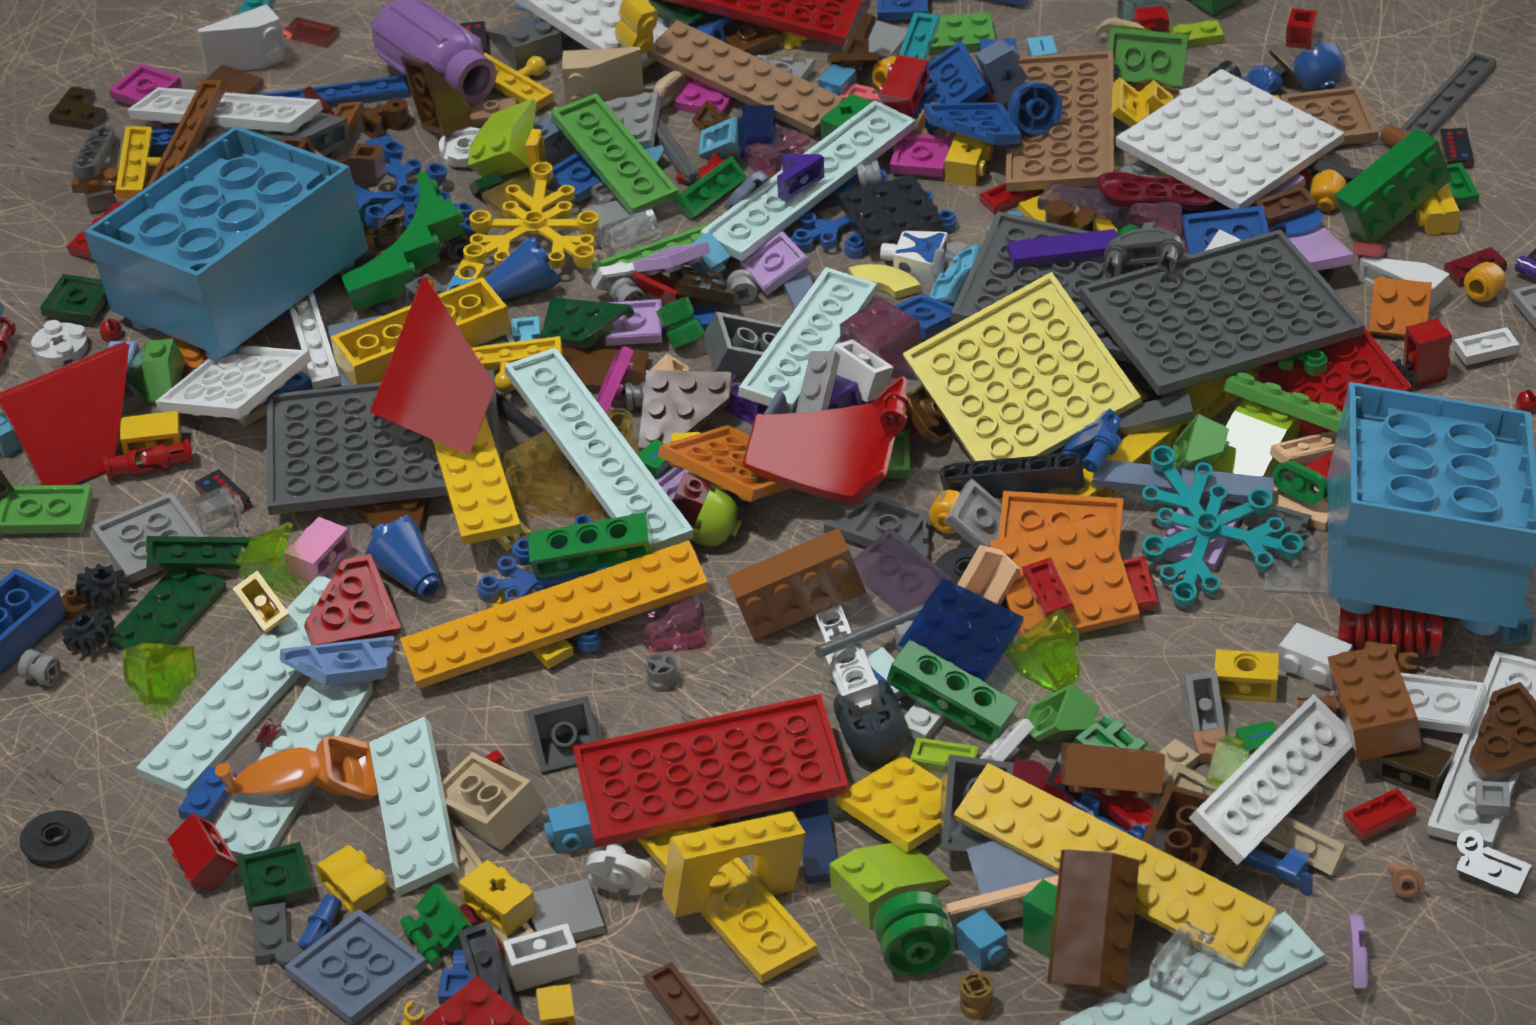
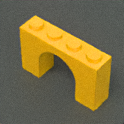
[662,811,805,917]

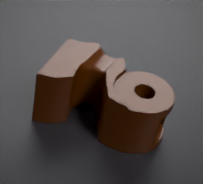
[361,98,409,139]
[1045,200,1097,232]

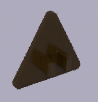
[1268,50,1309,91]

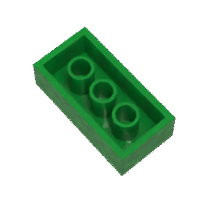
[1334,128,1452,243]

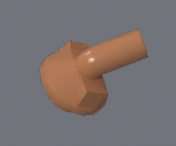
[1388,861,1425,899]

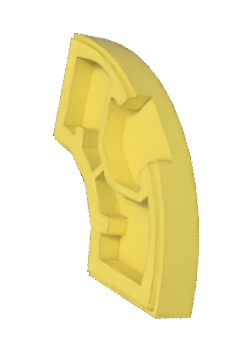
[849,264,921,299]

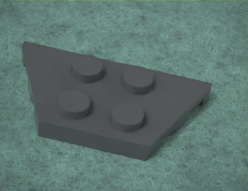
[823,495,928,566]

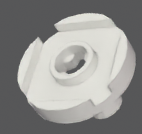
[439,127,481,168]
[31,320,88,366]
[585,845,653,895]

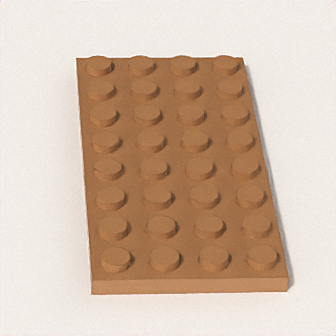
[1006,50,1114,192]

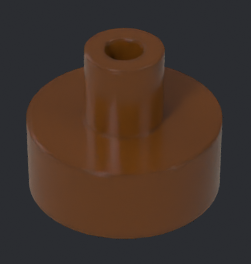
[61,589,90,620]

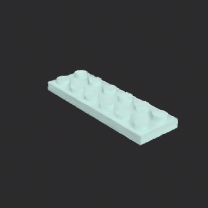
[369,716,459,895]

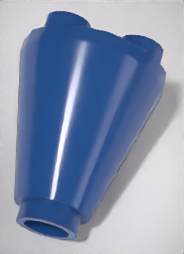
[485,236,560,301]
[365,515,441,598]

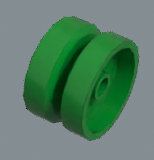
[873,891,955,976]

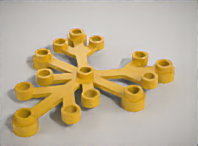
[463,162,599,269]

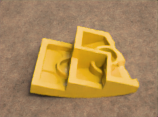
[1111,77,1174,127]

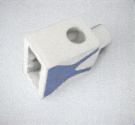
[880,231,947,286]

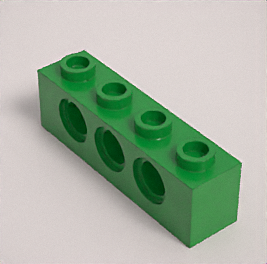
[528,512,654,580]
[886,640,1018,744]

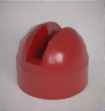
[99,318,123,343]
[1516,389,1536,415]

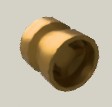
[959,972,994,1020]

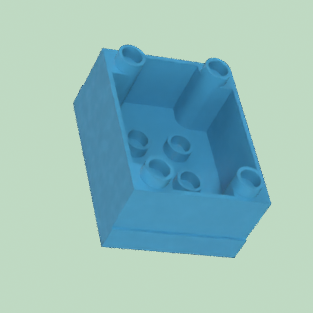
[84,126,368,361]
[1327,382,1536,635]

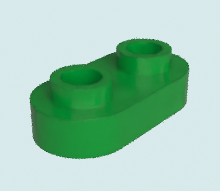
[1272,461,1328,504]

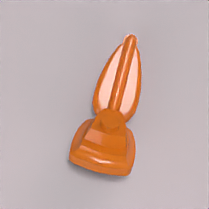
[215,736,378,801]

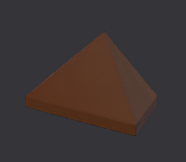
[691,100,739,131]

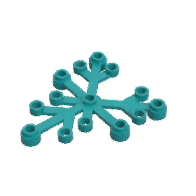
[1142,445,1304,608]

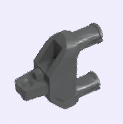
[1102,222,1185,278]

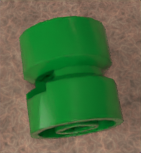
[656,297,705,348]

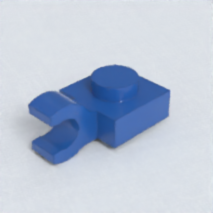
[438,950,472,1004]

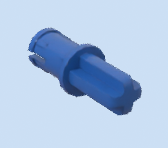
[298,894,342,952]

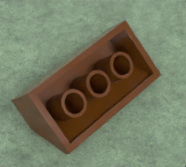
[1047,849,1140,997]

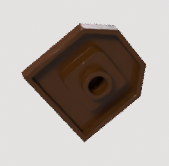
[827,13,880,72]
[901,385,952,445]

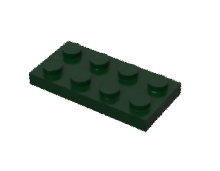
[107,568,227,664]

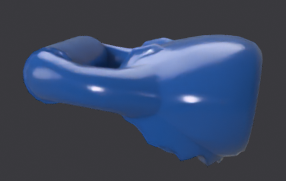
[1242,65,1283,94]

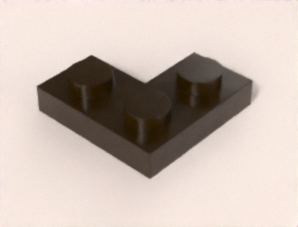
[48,86,107,131]
[354,218,401,265]

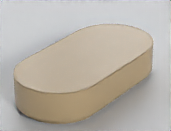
[653,70,686,107]

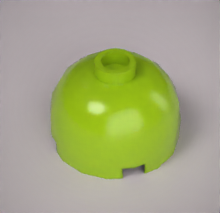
[689,486,742,547]

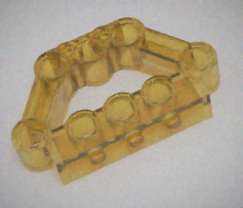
[503,408,633,518]

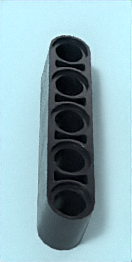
[939,453,1086,499]

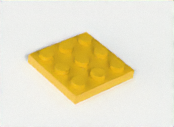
[836,755,942,853]

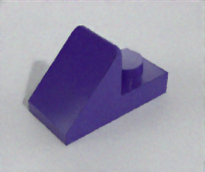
[777,154,825,202]

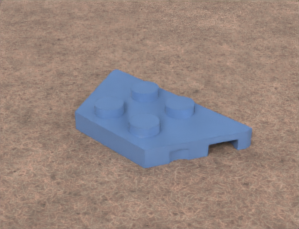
[280,636,395,686]

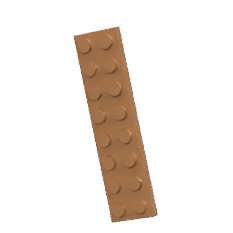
[647,20,844,136]

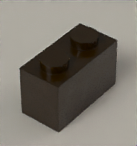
[1375,741,1453,800]

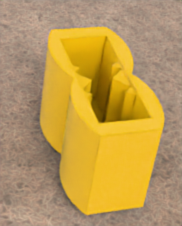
[615,0,658,54]
[316,845,388,915]

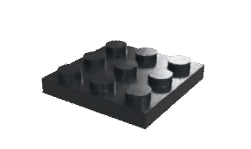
[838,174,943,249]

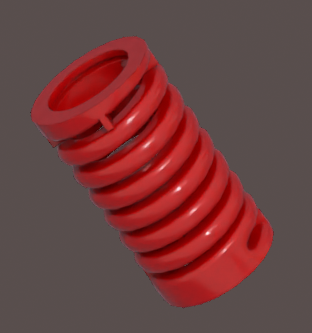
[1338,604,1443,658]

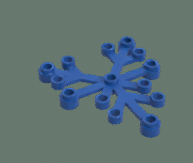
[353,141,476,238]
[791,169,957,259]
[477,514,615,652]

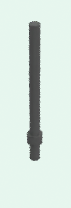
[815,592,957,658]

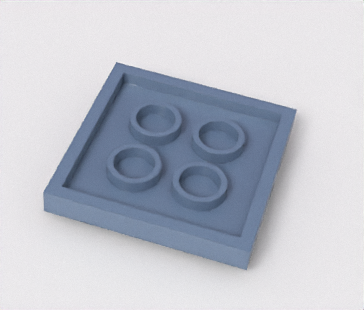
[285,909,427,1025]

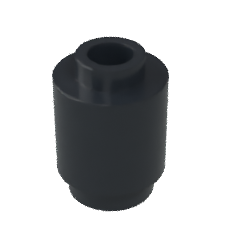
[442,226,470,261]

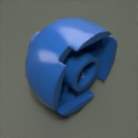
[1292,42,1346,91]
[1008,81,1063,136]

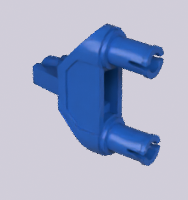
[1061,409,1122,473]

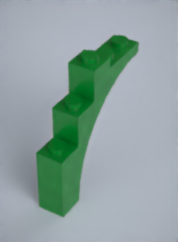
[341,171,465,312]

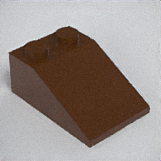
[400,54,472,136]

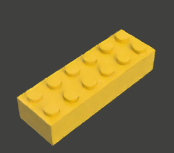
[331,277,511,385]

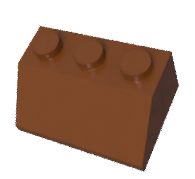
[1061,742,1165,799]

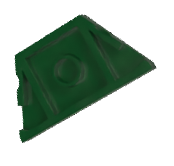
[541,298,635,349]

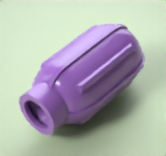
[371,0,497,104]

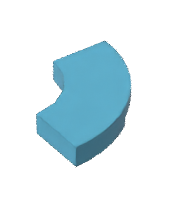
[929,244,981,304]

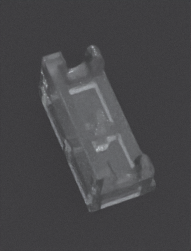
[1150,920,1217,1002]

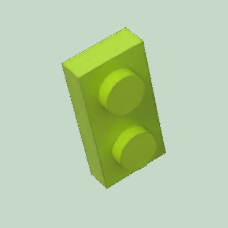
[1169,20,1224,48]

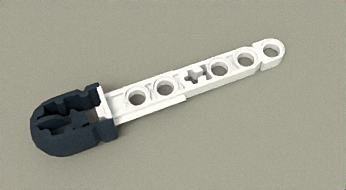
[815,604,907,765]

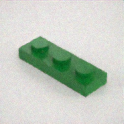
[674,156,747,220]

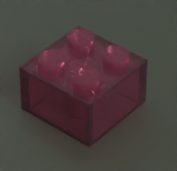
[840,297,921,366]

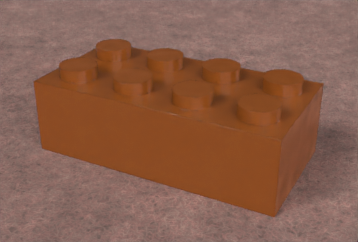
[726,528,867,641]
[1327,643,1422,761]

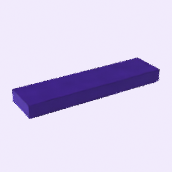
[1006,229,1118,267]

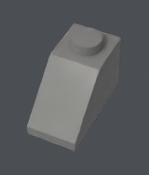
[1179,671,1226,733]

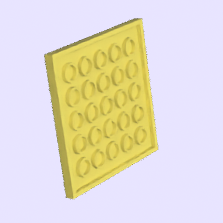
[903,272,1142,461]

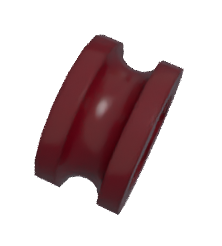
[255,718,282,748]

